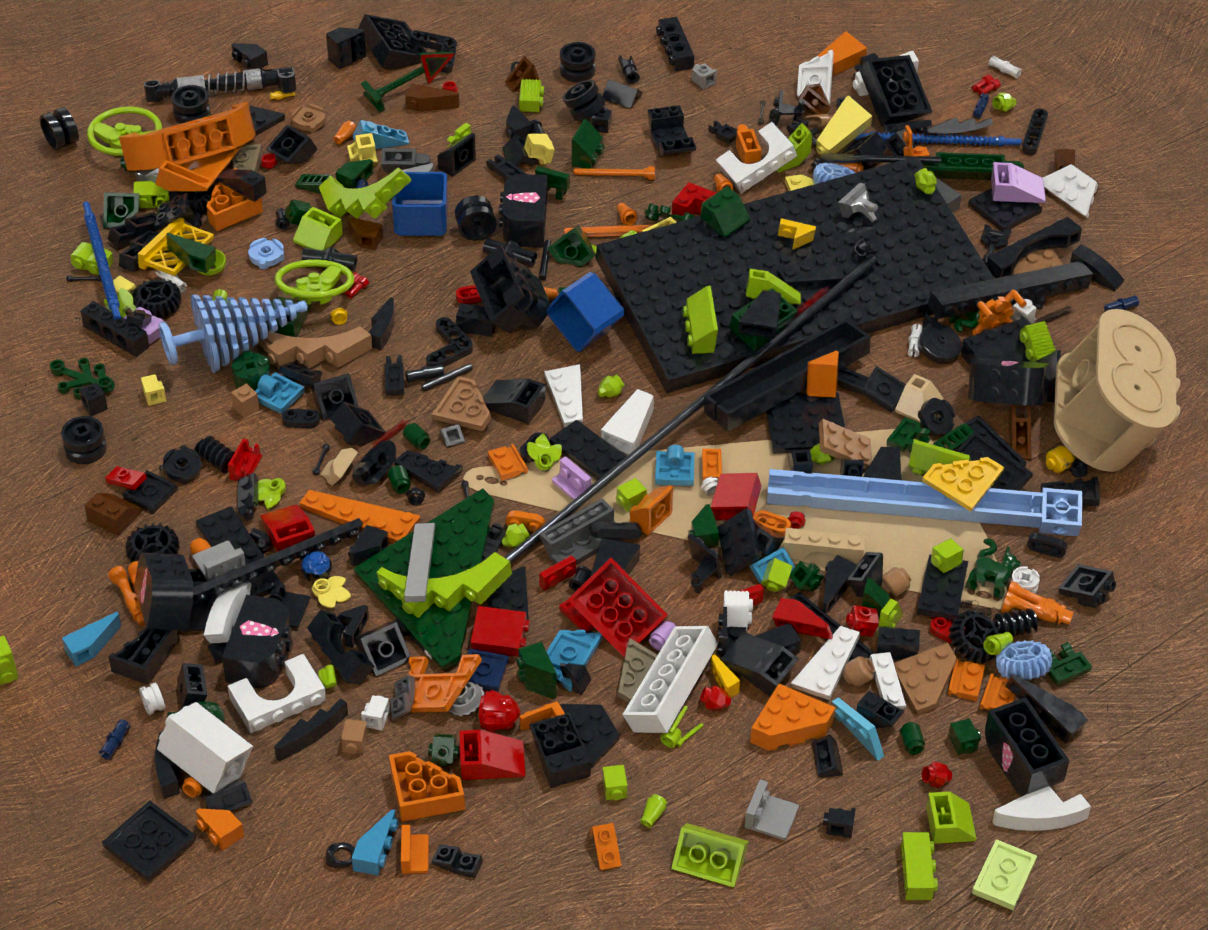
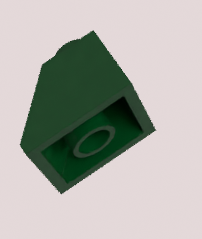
[572,119,605,169]
[700,186,750,238]
[516,642,556,699]

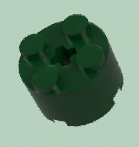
[232,350,270,391]

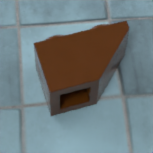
[1054,149,1075,172]
[348,217,383,250]

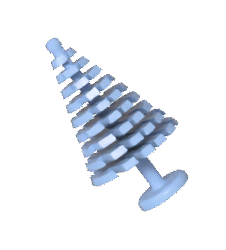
[158,294,307,373]

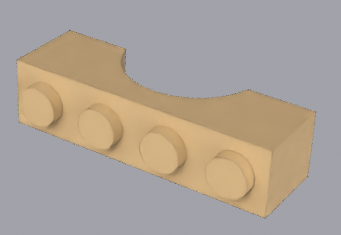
[784,528,865,564]

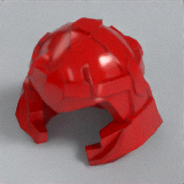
[479,690,521,733]

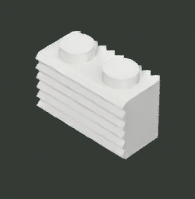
[723,590,753,631]

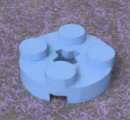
[248,238,284,269]

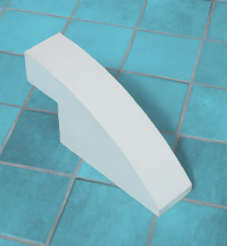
[204,582,251,643]
[993,786,1091,831]

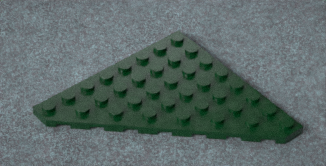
[353,488,495,671]

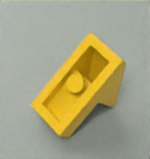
[778,218,816,249]

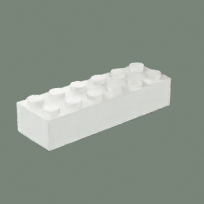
[623,626,718,733]

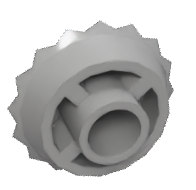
[449,682,485,717]

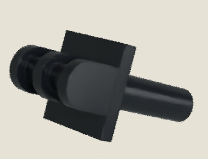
[787,118,819,148]

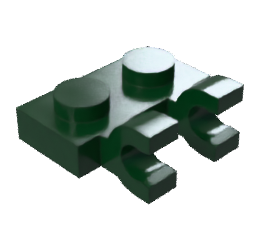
[535,166,570,200]
[886,417,931,453]
[1047,642,1092,686]

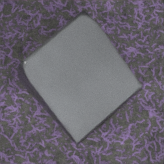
[439,424,465,447]

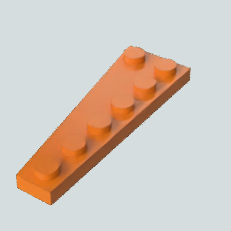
[299,490,421,543]

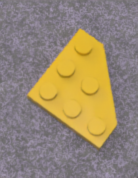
[922,457,1004,512]

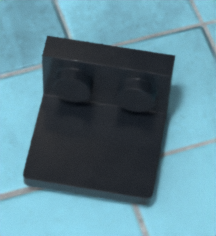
[717,607,746,658]

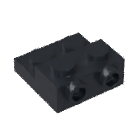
[1058,564,1116,608]

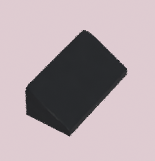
[812,734,844,778]

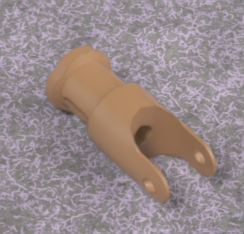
[805,114,834,130]

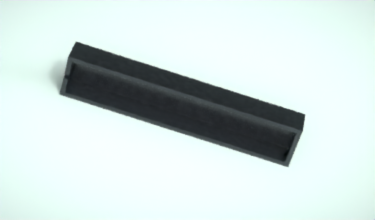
[704,319,871,432]

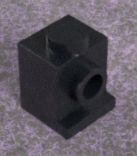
[592,107,612,133]
[823,808,856,838]

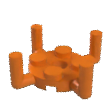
[972,290,1027,335]

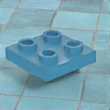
[255,372,305,414]
[655,445,695,486]

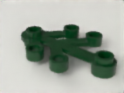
[644,203,695,222]
[50,358,115,400]

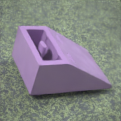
[991,162,1045,203]

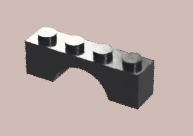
[307,610,375,685]

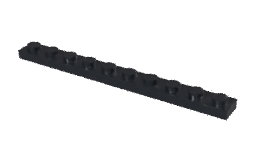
[193,518,363,603]

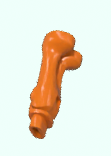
[108,561,146,626]
[1000,581,1074,625]

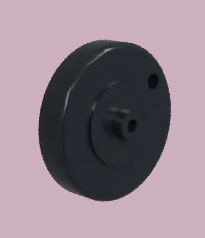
[918,324,962,364]

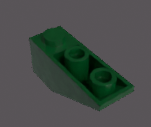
[166,233,216,273]

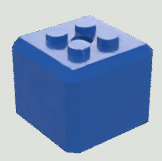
[392,172,448,236]
[546,272,624,352]

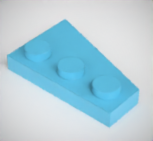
[832,697,884,761]

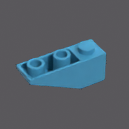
[353,120,409,149]
[62,612,121,667]
[352,809,399,876]

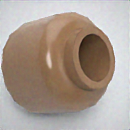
[881,567,911,597]
[843,656,875,687]

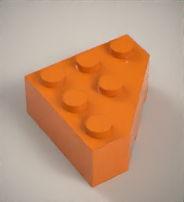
[206,168,263,231]
[750,684,836,751]
[389,751,465,822]

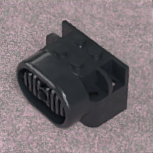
[470,244,549,333]

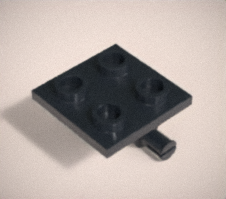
[769,90,806,127]
[155,193,202,230]
[688,533,722,593]

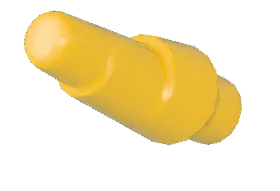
[270,91,295,100]

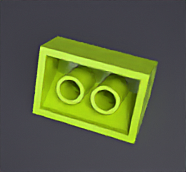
[683,286,718,354]
[908,439,971,476]
[671,823,749,887]

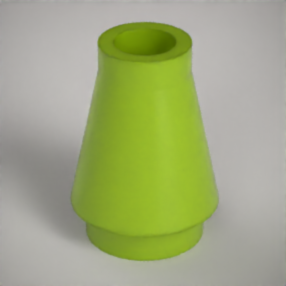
[983,632,1013,655]
[640,794,667,828]

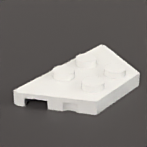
[797,50,834,110]
[1043,164,1098,219]

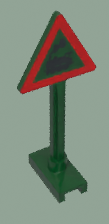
[360,52,454,113]

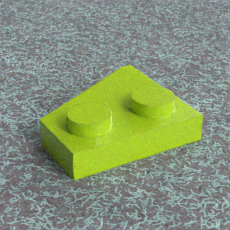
[877,599,903,637]

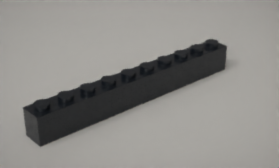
[927,261,1093,319]

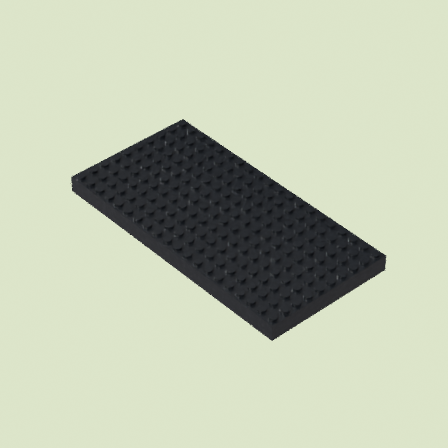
[595,156,994,394]

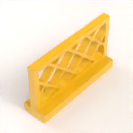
[138,217,214,276]

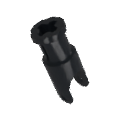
[618,55,640,84]

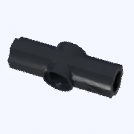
[483,238,537,267]
[301,247,357,270]

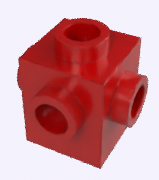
[846,605,879,637]

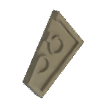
[232,144,263,172]
[617,638,657,703]

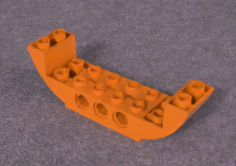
[119,101,256,171]

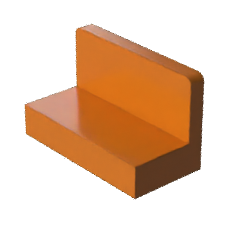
[401,825,429,874]

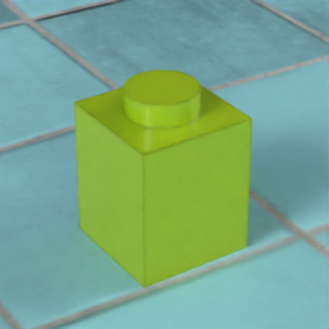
[616,478,647,512]
[931,538,964,573]
[761,558,793,592]
[602,765,627,800]

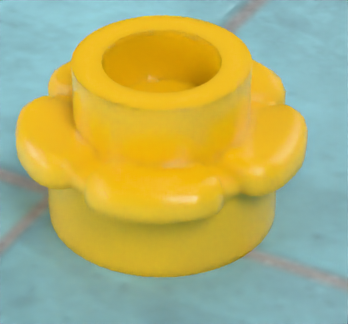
[330,308,348,325]

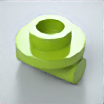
[318,665,337,689]

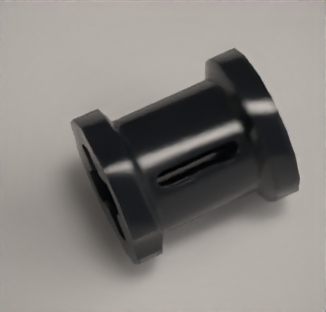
[568,566,592,591]

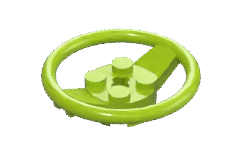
[87,107,162,156]
[275,260,354,305]

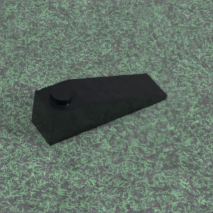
[1005,674,1088,743]

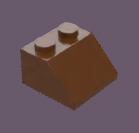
[84,493,143,536]

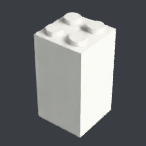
[157,702,253,794]

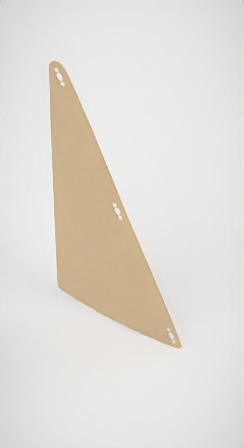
[463,429,1008,610]

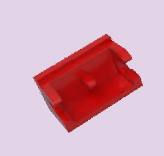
[228,438,262,481]

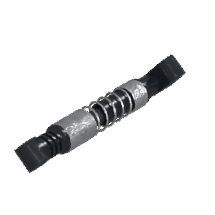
[144,67,297,102]

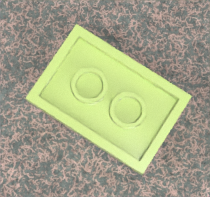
[972,839,1037,910]

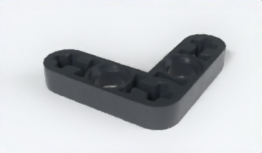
[410,30,457,73]
[426,317,473,368]

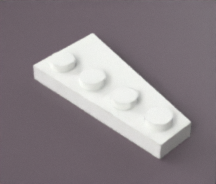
[545,364,583,428]
[791,626,860,700]

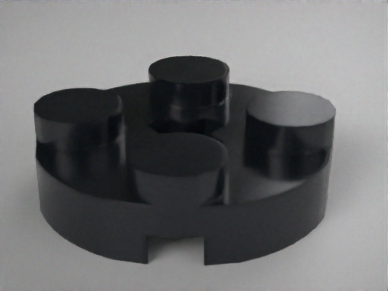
[918,398,955,436]
[163,447,201,484]

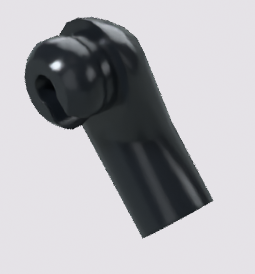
[250,528,271,551]

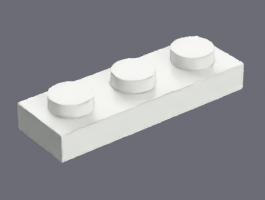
[869,652,906,710]

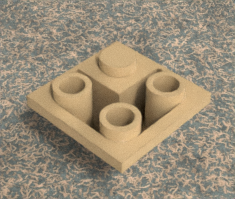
[895,374,944,423]

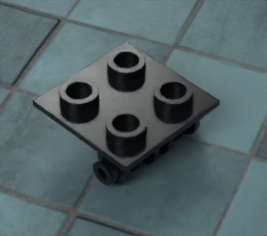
[269,583,311,628]

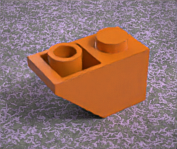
[196,808,244,850]

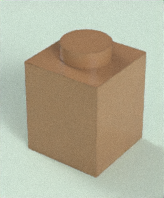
[231,384,259,418]
[341,719,368,754]

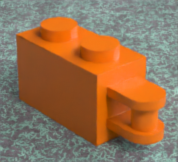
[736,124,762,164]

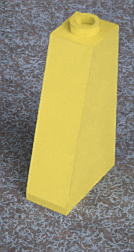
[816,95,872,156]

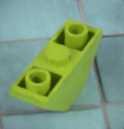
[776,123,812,172]

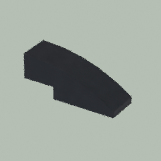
[108,212,157,248]
[119,230,159,272]
[1070,244,1124,291]
[368,297,395,350]
[155,731,181,799]

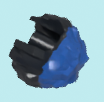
[301,551,332,581]

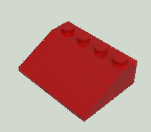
[568,558,668,658]

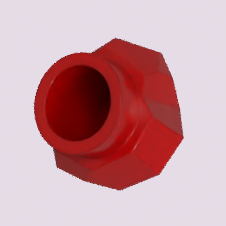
[700,686,731,711]
[921,762,952,788]

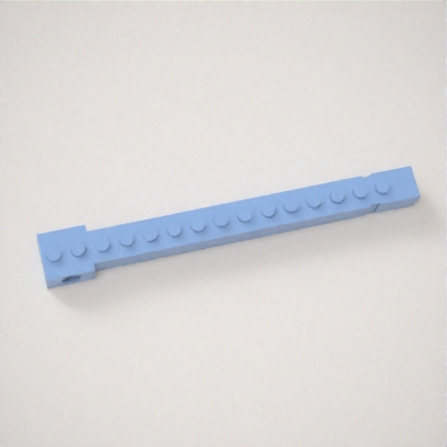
[767,469,1082,536]

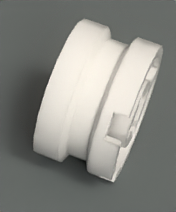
[1010,566,1040,594]
[139,682,165,715]

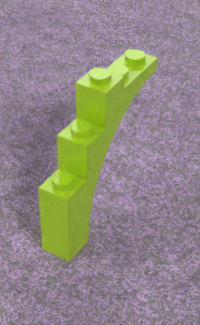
[319,167,412,219]
[376,552,512,618]

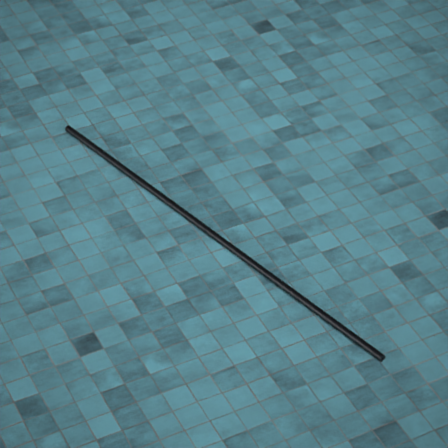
[504,256,878,564]

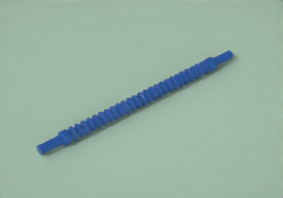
[853,132,1022,147]
[83,201,121,320]

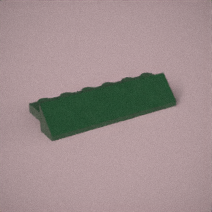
[922,152,1024,180]

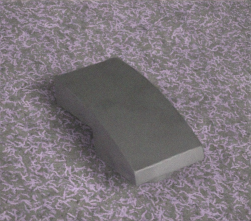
[390,675,415,719]

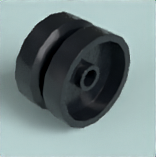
[560,42,596,83]
[562,80,605,120]
[171,85,211,124]
[39,106,79,150]
[455,195,497,241]
[61,416,107,464]

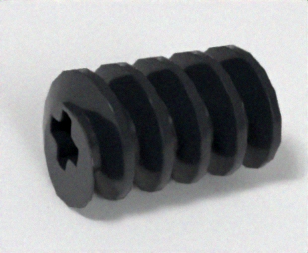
[194,435,235,474]
[993,608,1038,637]

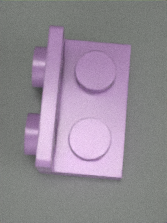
[552,457,591,500]

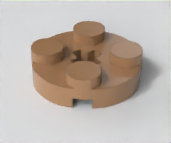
[292,104,326,133]

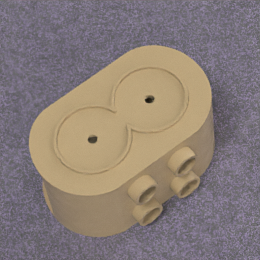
[1054,309,1180,472]

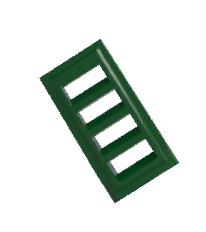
[295,174,333,194]
[933,423,974,451]

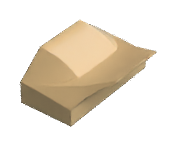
[320,448,358,486]

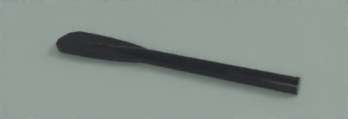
[821,153,942,164]

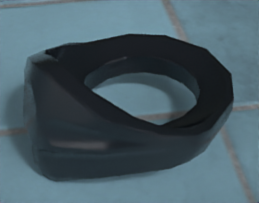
[325,842,355,868]

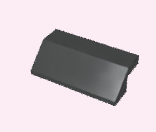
[539,498,620,565]

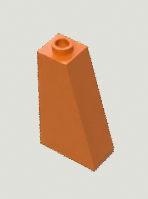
[816,31,867,76]

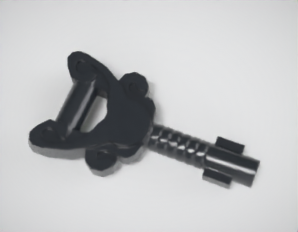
[980,224,1012,264]

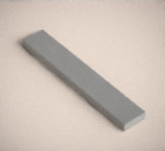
[404,523,435,602]

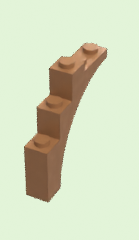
[257,326,372,369]

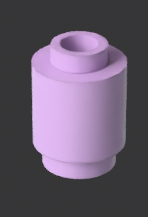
[649,621,676,651]

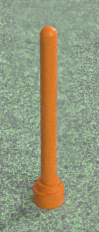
[573,166,655,180]

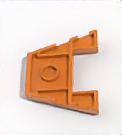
[409,654,482,713]

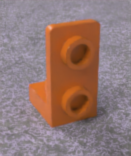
[903,125,930,157]
[519,701,565,731]
[589,823,621,870]

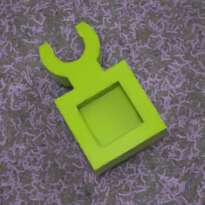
[447,123,471,148]

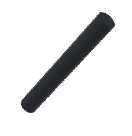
[539,240,551,281]
[421,363,473,391]

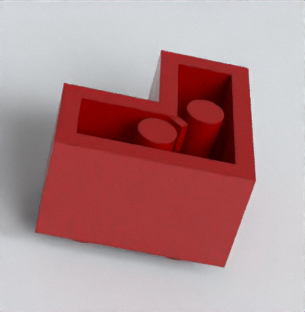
[671,182,716,216]

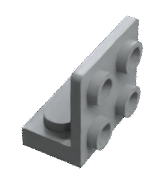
[193,541,246,581]
[745,780,799,840]

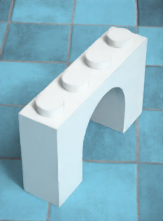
[716,122,797,193]
[228,654,326,733]

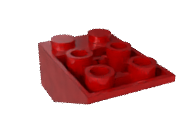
[260,504,315,552]
[459,730,525,780]

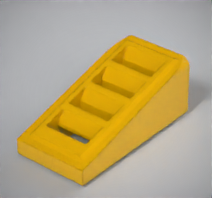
[711,654,740,698]

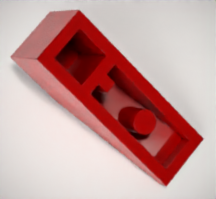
[772,598,833,640]

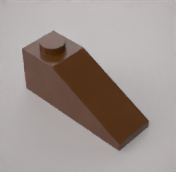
[405,84,460,112]
[1008,404,1032,460]

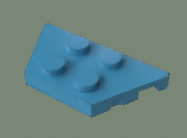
[546,630,603,692]

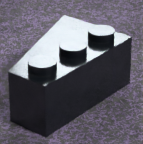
[108,628,178,685]

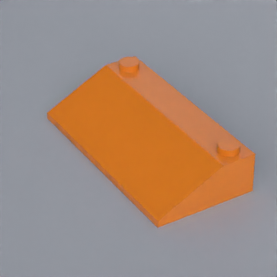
[155,144,244,191]

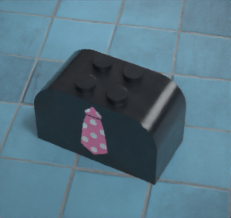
[499,174,547,248]
[968,358,1050,406]
[134,553,193,630]
[222,594,293,688]
[985,697,1070,796]

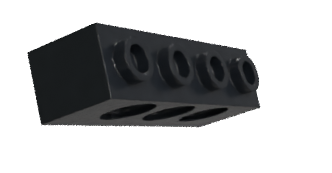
[656,17,694,71]
[80,301,149,357]

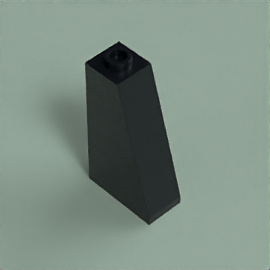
[591,538,640,576]

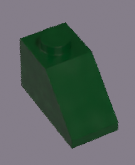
[336,159,373,189]
[688,504,719,547]
[862,578,890,620]

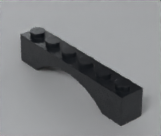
[986,217,1082,278]

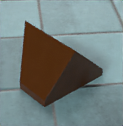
[505,56,539,92]
[797,83,832,115]

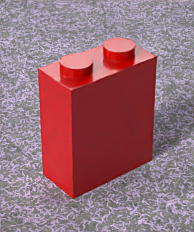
[711,473,762,521]
[471,606,530,657]

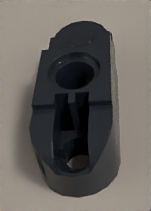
[353,440,397,487]

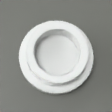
[701,477,718,494]

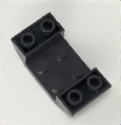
[647,105,696,157]

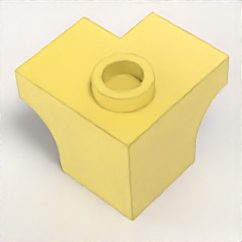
[347,133,377,166]
[524,134,555,165]

